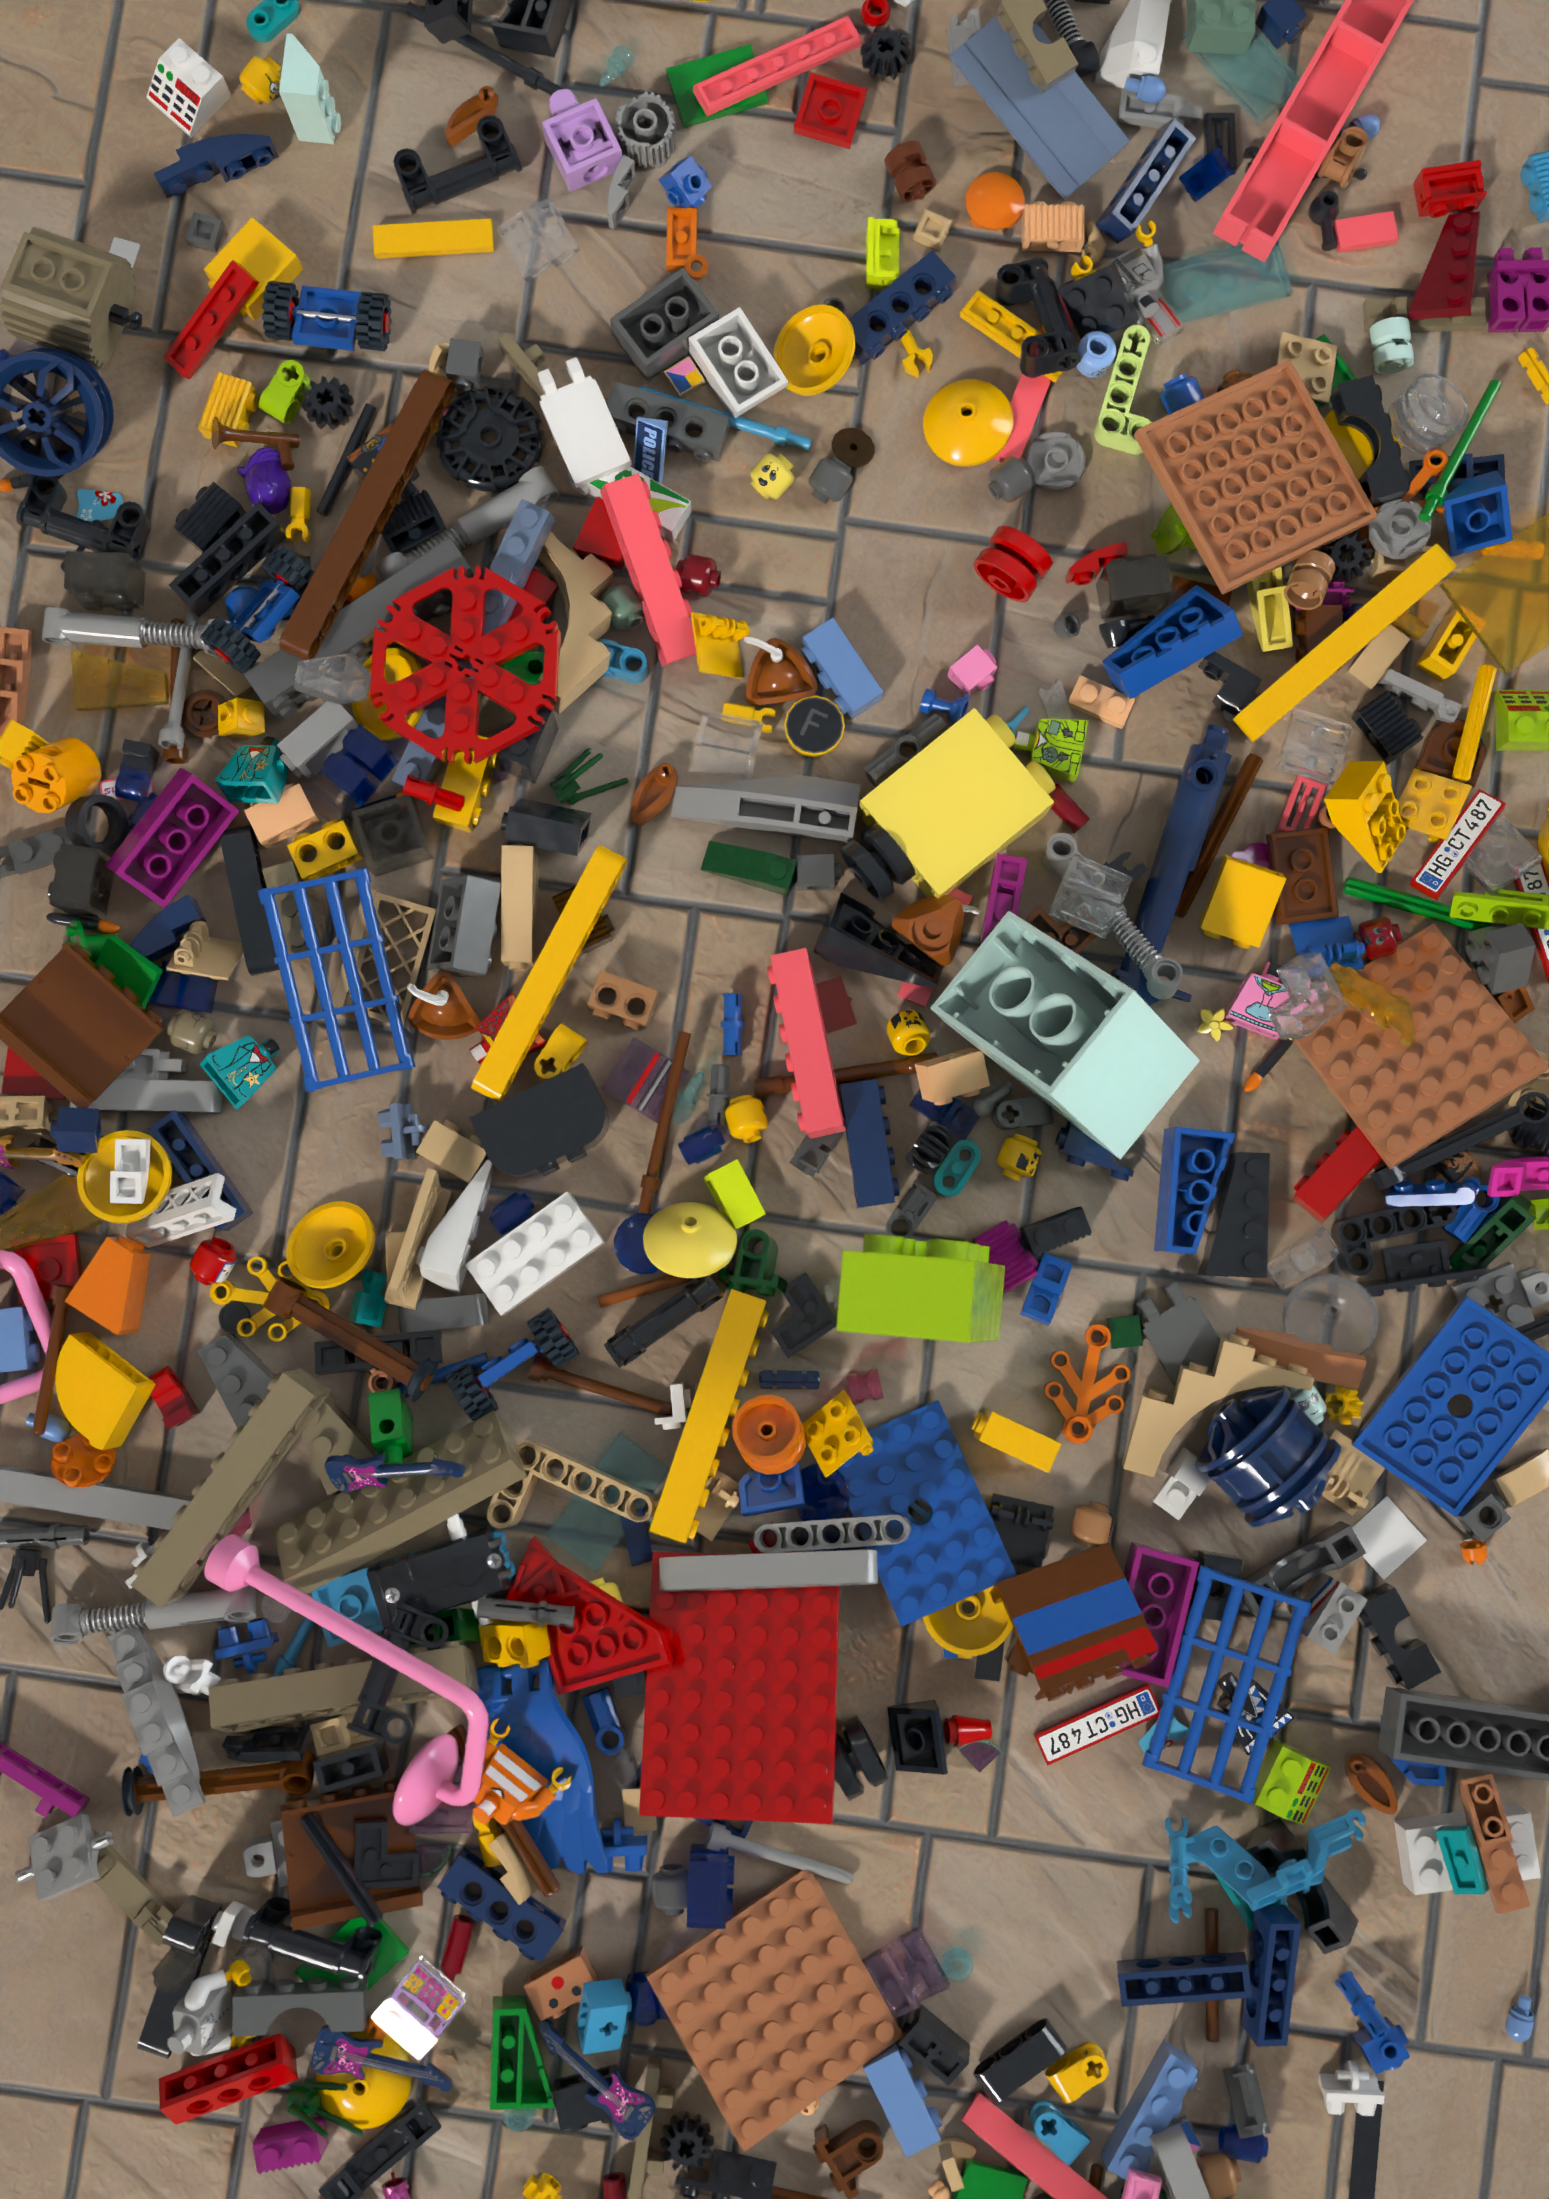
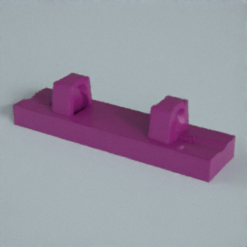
[979,853,1027,947]
[0,1742,91,1817]

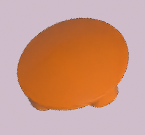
[965,172,1025,230]
[51,1434,116,1488]

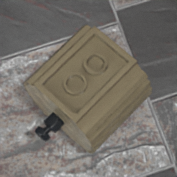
[0,227,142,367]

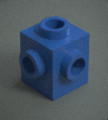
[658,155,712,208]
[1353,2017,1410,2075]

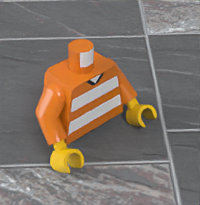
[473,1719,571,1825]

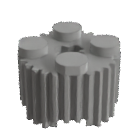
[615,91,677,168]

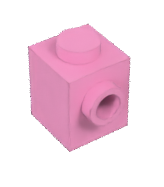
[947,644,997,696]

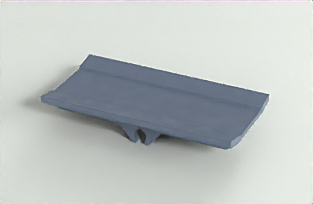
[949,14,1130,200]

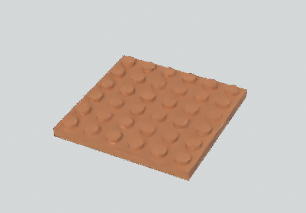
[1134,359,1378,595]
[1285,923,1549,1169]
[645,1869,902,2152]

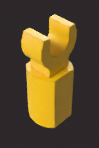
[285,487,311,543]
[721,702,775,733]
[472,1815,502,1867]

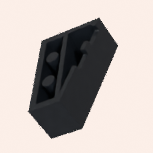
[491,0,573,58]

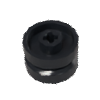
[839,822,916,902]
[835,1715,889,1801]

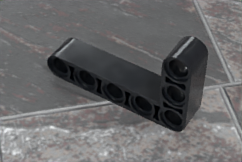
[137,1895,222,2059]

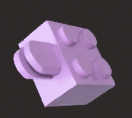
[542,89,622,192]

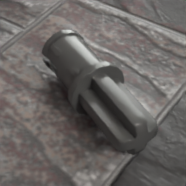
[707,1064,731,1126]

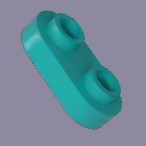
[246,0,300,43]
[933,1140,981,1197]

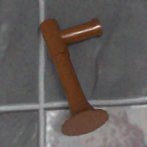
[211,416,300,471]

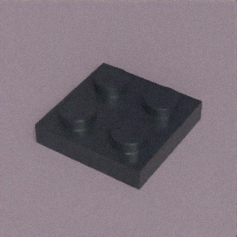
[1058,261,1139,339]

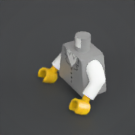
[167,1960,256,2056]

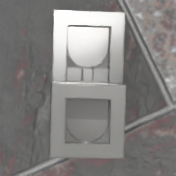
[607,155,636,230]

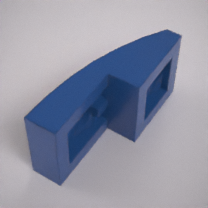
[1020,1253,1073,1326]

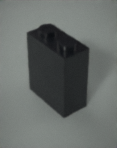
[499,708,559,784]
[501,798,592,856]

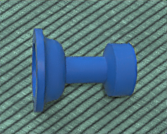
[919,688,970,724]

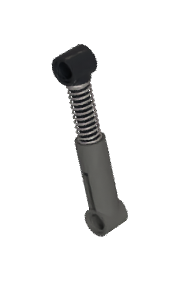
[1043,0,1100,78]

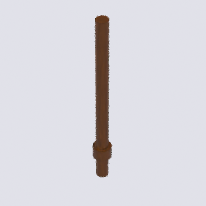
[638,1031,691,1214]

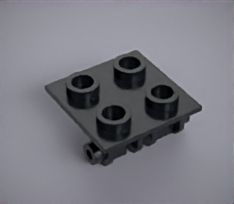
[989,1493,1054,1568]

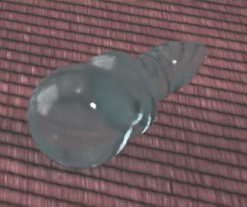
[599,45,634,87]
[671,1071,704,1124]

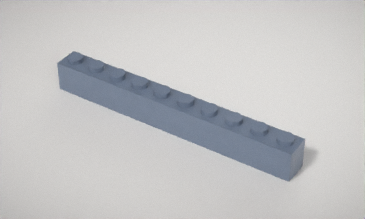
[391,499,555,786]

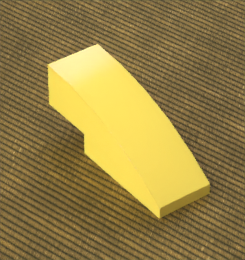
[1247,567,1293,652]

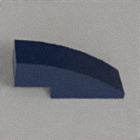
[1409,453,1505,495]
[129,895,207,962]

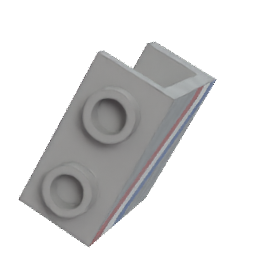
[1288,1573,1368,1655]

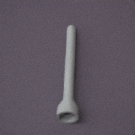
[158,611,198,749]
[706,1822,854,1884]

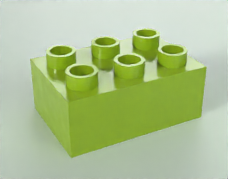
[836,1234,1005,1343]

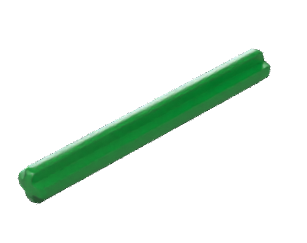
[1343,877,1492,931]

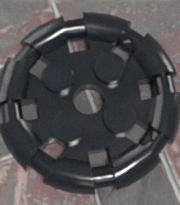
[436,385,545,492]

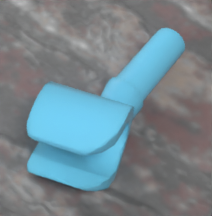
[1006,706,1030,736]

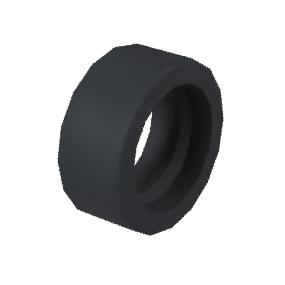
[65,794,129,854]

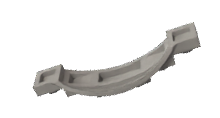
[107,1625,206,1817]

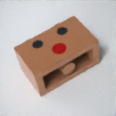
[523,1946,600,2021]

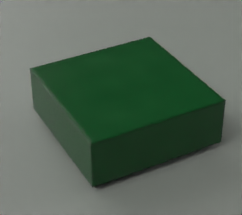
[1107,1315,1143,1349]

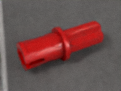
[402,774,465,812]

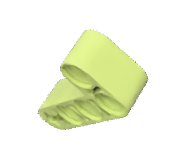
[1094,325,1152,455]

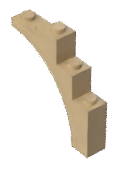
[537,531,613,715]
[1122,1334,1315,1477]

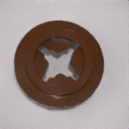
[182,690,227,739]

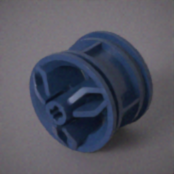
[0,347,114,477]
[1194,1385,1341,1527]

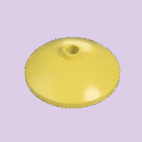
[643,1202,737,1278]

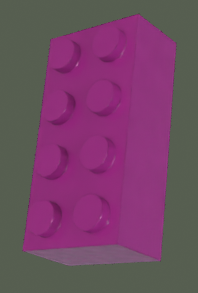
[105,767,239,909]
[1120,1541,1199,1688]

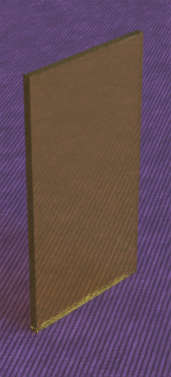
[1440,514,1549,675]

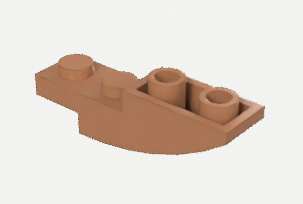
[1459,1773,1531,1914]

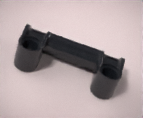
[393,115,522,215]
[996,257,1081,378]
[16,475,151,566]
[604,1275,724,1367]
[346,1601,449,1744]
[242,1897,383,1984]

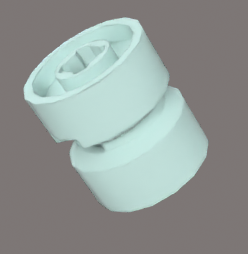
[1369,317,1415,374]

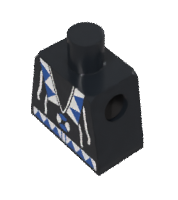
[1217,1672,1295,1756]

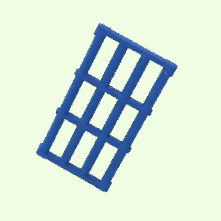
[258,868,416,1092]
[1142,1566,1313,1803]

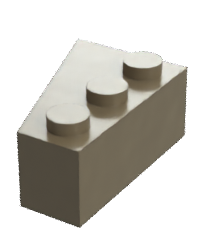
[301,1395,383,1495]

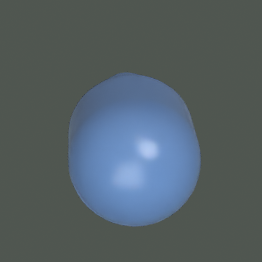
[1124,75,1166,104]
[1338,113,1380,140]
[25,1412,71,1442]
[1505,1995,1535,2042]

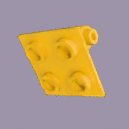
[691,612,750,679]
[1398,768,1472,844]
[802,1390,874,1477]

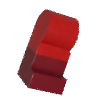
[148,1365,200,1430]

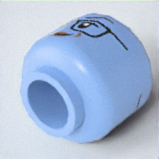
[1076,331,1116,378]

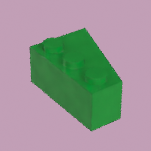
[489,1996,555,2110]

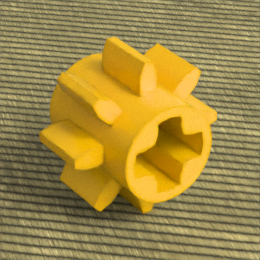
[1325,1385,1364,1425]
[522,2173,562,2199]

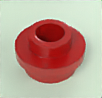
[861,0,891,27]

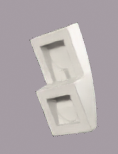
[110,1139,151,1204]

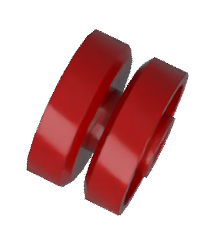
[973,526,1053,603]

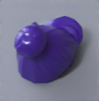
[237,447,291,514]

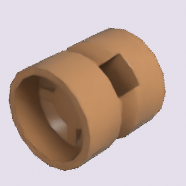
[1284,550,1336,610]

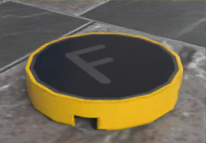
[784,696,845,758]

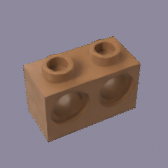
[587,970,659,1031]

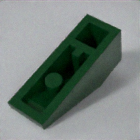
[700,841,797,897]
[1449,1193,1536,1268]
[382,1608,481,1653]

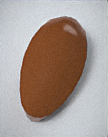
[445,86,498,147]
[630,763,678,827]
[1345,1754,1398,1814]

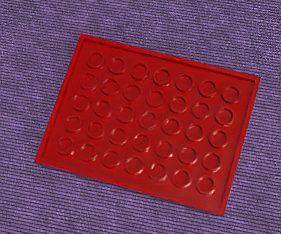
[639,1552,840,1824]

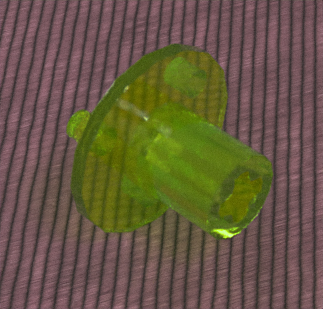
[1151,502,1198,555]

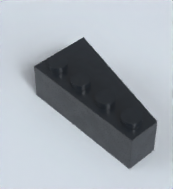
[1197,1152,1270,1278]

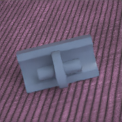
[378,1103,429,1160]

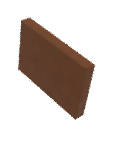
[1266,826,1339,925]

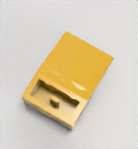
[1324,761,1406,873]

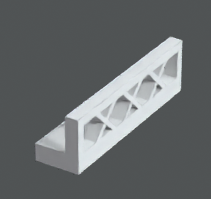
[125,1173,236,1248]

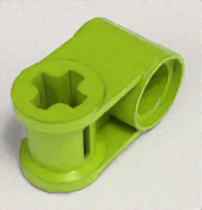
[259,360,311,424]

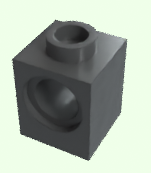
[445,338,484,391]
[797,854,840,891]
[1454,1491,1512,1542]

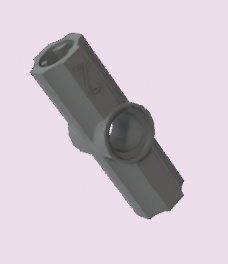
[863,713,949,787]

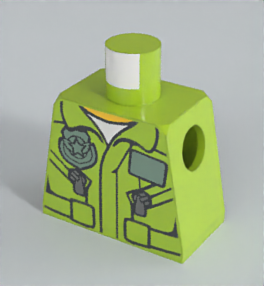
[1014,719,1089,784]

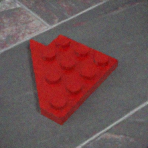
[532,1564,673,1695]

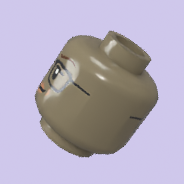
[167,1009,217,1054]

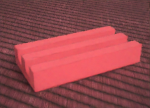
[1275,774,1327,832]

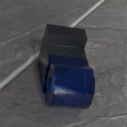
[115,739,160,803]

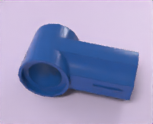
[1441,1185,1500,1244]
[582,1687,627,1755]

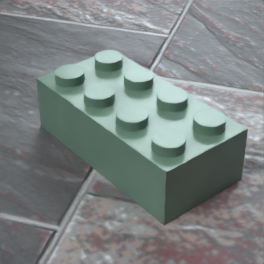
[1187,0,1255,55]

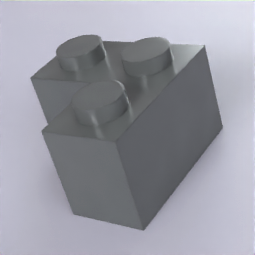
[1464,923,1536,995]

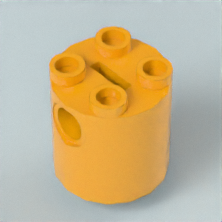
[11,737,101,813]

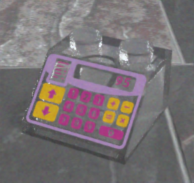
[371,1955,469,2060]

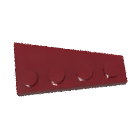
[1408,211,1480,320]

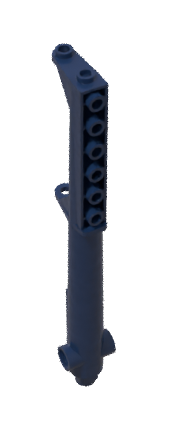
[1055,724,1232,1182]

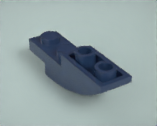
[154,134,279,198]

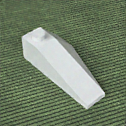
[1094,0,1171,88]
[416,1160,494,1295]

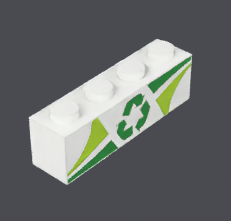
[568,466,692,542]

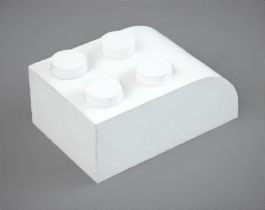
[689,307,788,418]

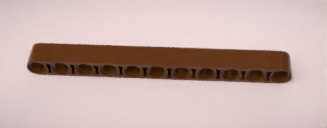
[279,369,455,662]

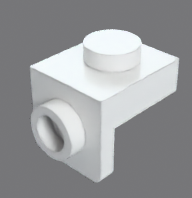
[654,1382,692,1430]
[211,1900,258,1947]

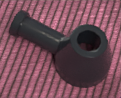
[1308,191,1340,251]
[1099,615,1155,648]

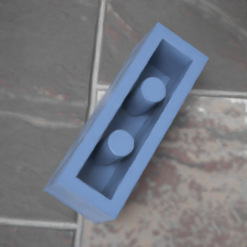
[800,617,883,720]
[863,2041,943,2158]

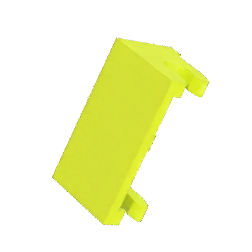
[866,217,899,289]
[703,1159,766,1230]

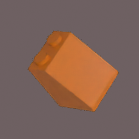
[65,1235,152,1335]

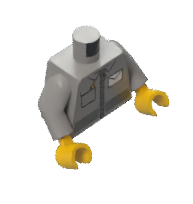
[1071,220,1163,318]

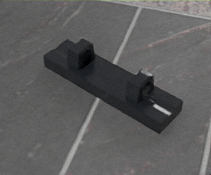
[314,1330,443,1375]

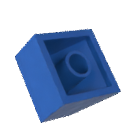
[1443,470,1513,557]

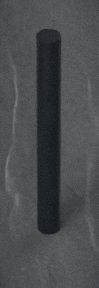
[316,403,377,517]

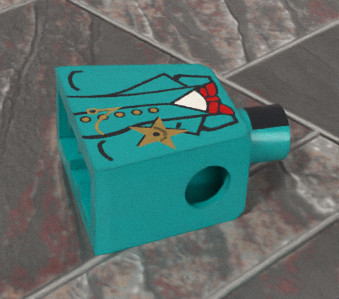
[215,736,290,803]
[199,1035,281,1110]

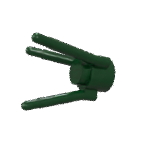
[549,748,628,805]
[286,2078,363,2138]

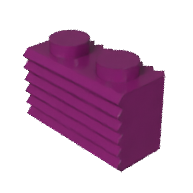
[971,1220,1038,1293]
[253,2116,329,2175]

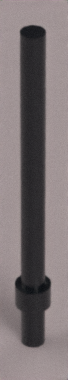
[405,2,562,96]

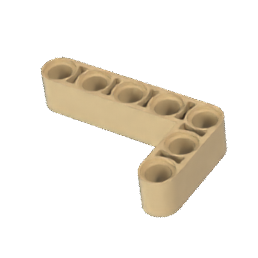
[487,1441,658,1529]

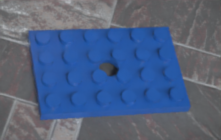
[1351,1294,1549,1517]
[834,1400,1017,1627]

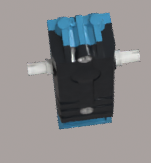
[311,1514,517,1648]

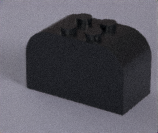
[469,1063,610,1178]

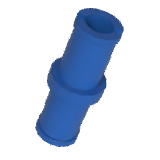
[720,993,745,1056]
[1335,1971,1391,2041]

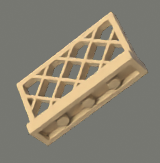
[332,889,436,1026]
[384,1168,453,1310]

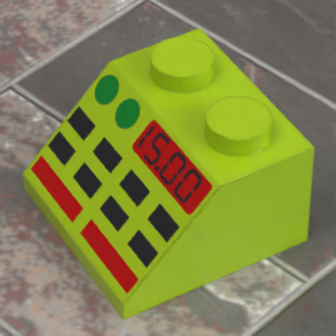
[1495,690,1549,751]
[1253,1738,1331,1825]

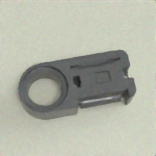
[885,1182,937,1239]

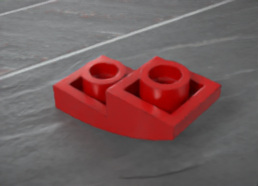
[1065,542,1128,586]

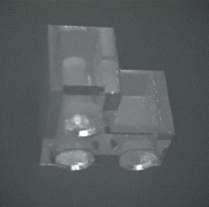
[1268,952,1348,1040]

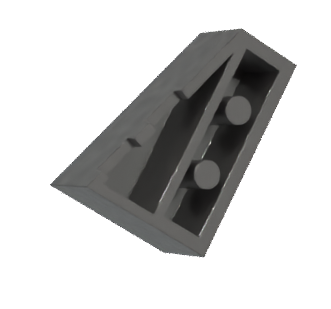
[197,1334,277,1429]

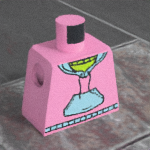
[1223,962,1292,1040]

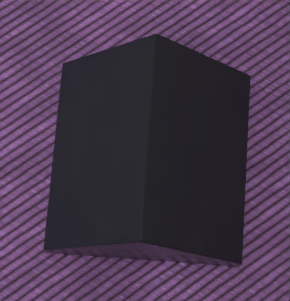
[887,1699,948,1775]

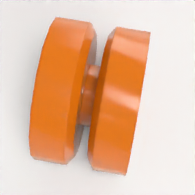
[732,1394,806,1475]

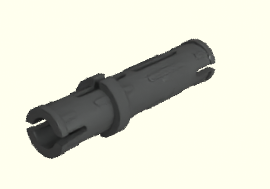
[0,1524,90,1549]
[476,1597,575,1628]

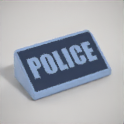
[633,417,668,484]

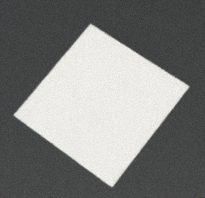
[1352,1496,1427,1580]

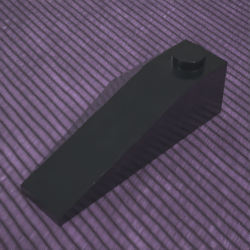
[813,892,942,989]

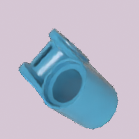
[597,639,650,684]
[1029,2100,1091,2166]

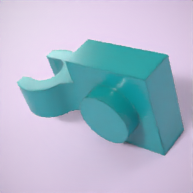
[348,1269,387,1327]

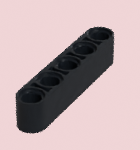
[220,825,279,976]

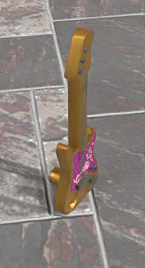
[0,1135,86,1170]

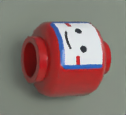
[189,1237,237,1285]

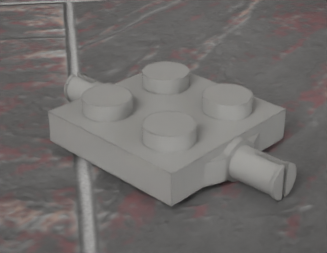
[15,1814,114,1901]

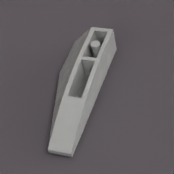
[671,775,861,844]

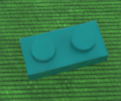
[1435,1825,1489,1895]

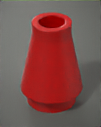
[944,1714,992,1747]

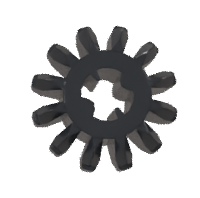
[860,24,911,82]
[302,375,354,431]
[1321,530,1373,582]
[906,1121,955,1175]
[659,2111,714,2174]

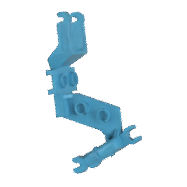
[1165,1810,1366,1924]

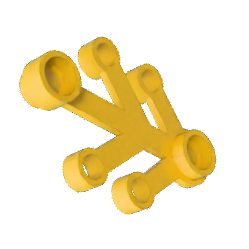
[210,1257,331,1342]

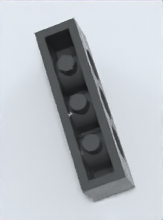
[607,381,730,462]

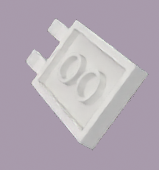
[537,357,632,488]

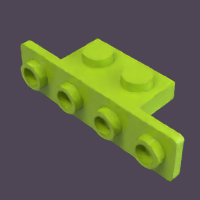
[1450,887,1549,930]

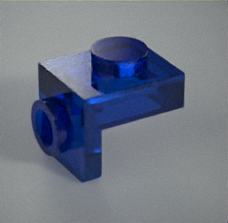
[1179,147,1235,202]

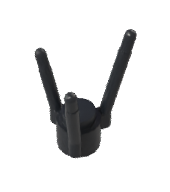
[0,1548,51,1624]

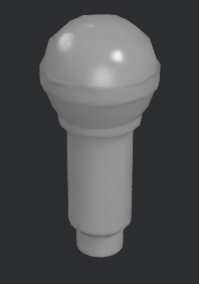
[972,1082,1014,1117]

